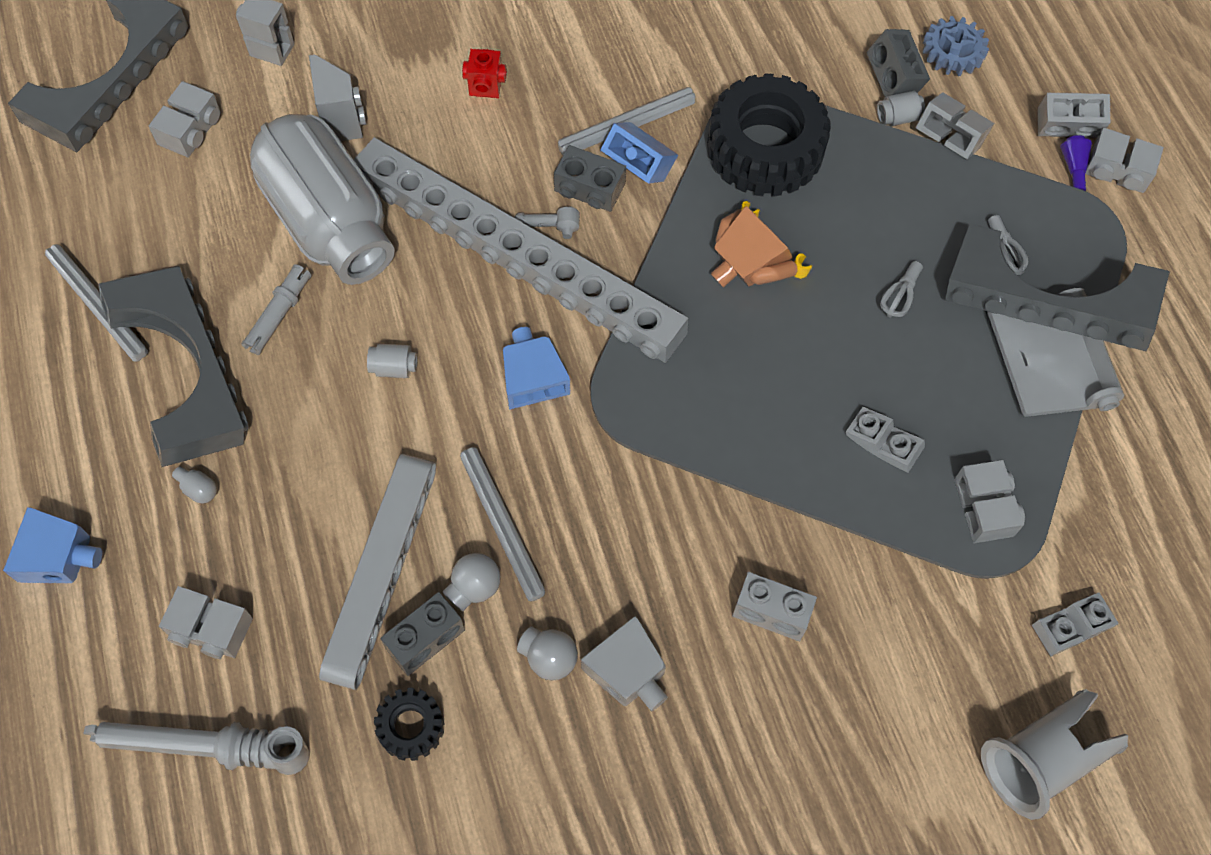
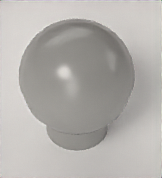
[443,553,501,611]
[517,626,578,681]

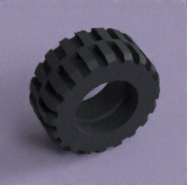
[707,73,831,197]

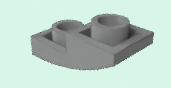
[846,407,925,473]
[1032,592,1119,657]

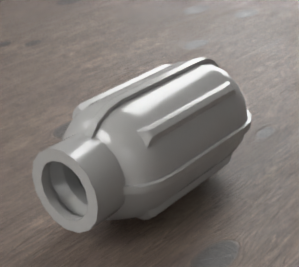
[250,114,395,285]

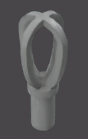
[988,215,1028,275]
[880,261,923,318]

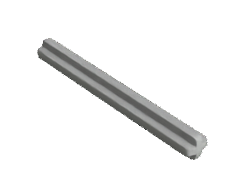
[558,87,696,155]
[45,244,148,362]
[460,447,545,602]

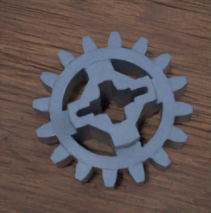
[922,16,989,76]

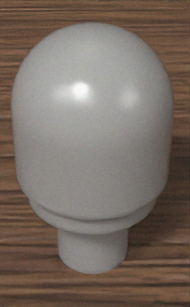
[172,466,217,504]

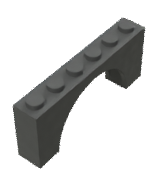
[8,0,189,153]
[945,224,1170,352]
[99,266,248,467]

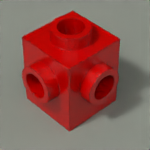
[462,49,507,98]

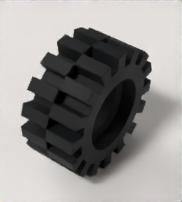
[374,688,444,761]

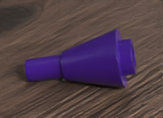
[1060,135,1092,191]

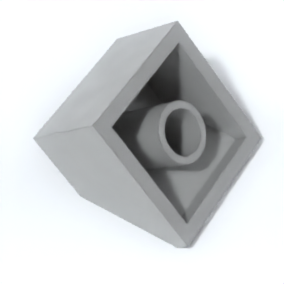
[309,55,367,141]

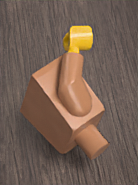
[711,201,813,288]

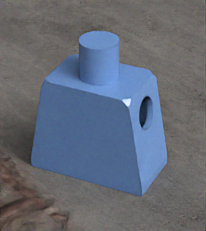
[503,327,570,410]
[3,507,102,583]

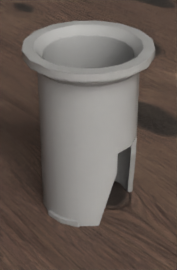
[981,689,1128,820]

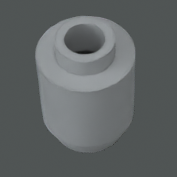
[877,90,925,127]
[367,344,417,378]

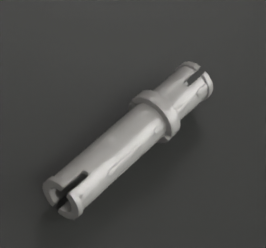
[241,264,312,355]

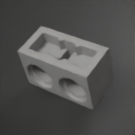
[1038,93,1111,138]
[732,572,817,642]

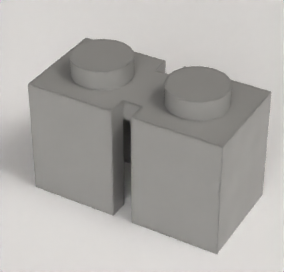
[236,0,295,66]
[148,81,221,158]
[916,92,995,159]
[1085,127,1164,193]
[954,460,1025,543]
[159,586,253,659]

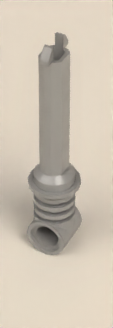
[83,722,309,775]

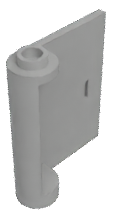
[987,288,1125,417]

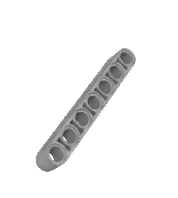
[319,454,436,690]

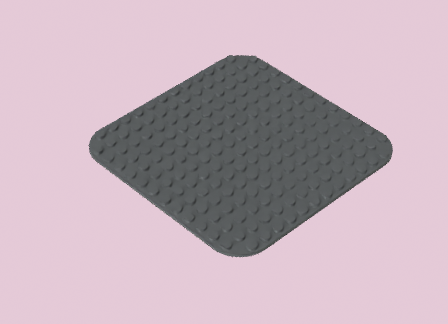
[590,105,1127,579]

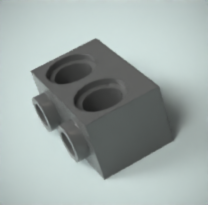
[866,29,930,97]
[554,145,626,212]
[380,592,465,676]

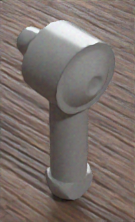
[514,207,580,239]

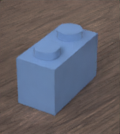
[600,122,678,184]

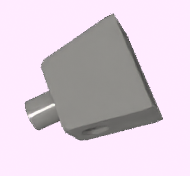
[581,617,668,712]

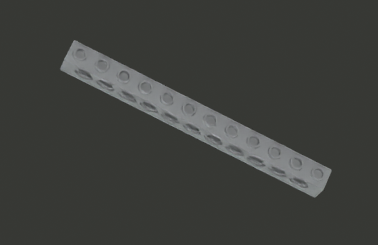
[354,137,688,363]

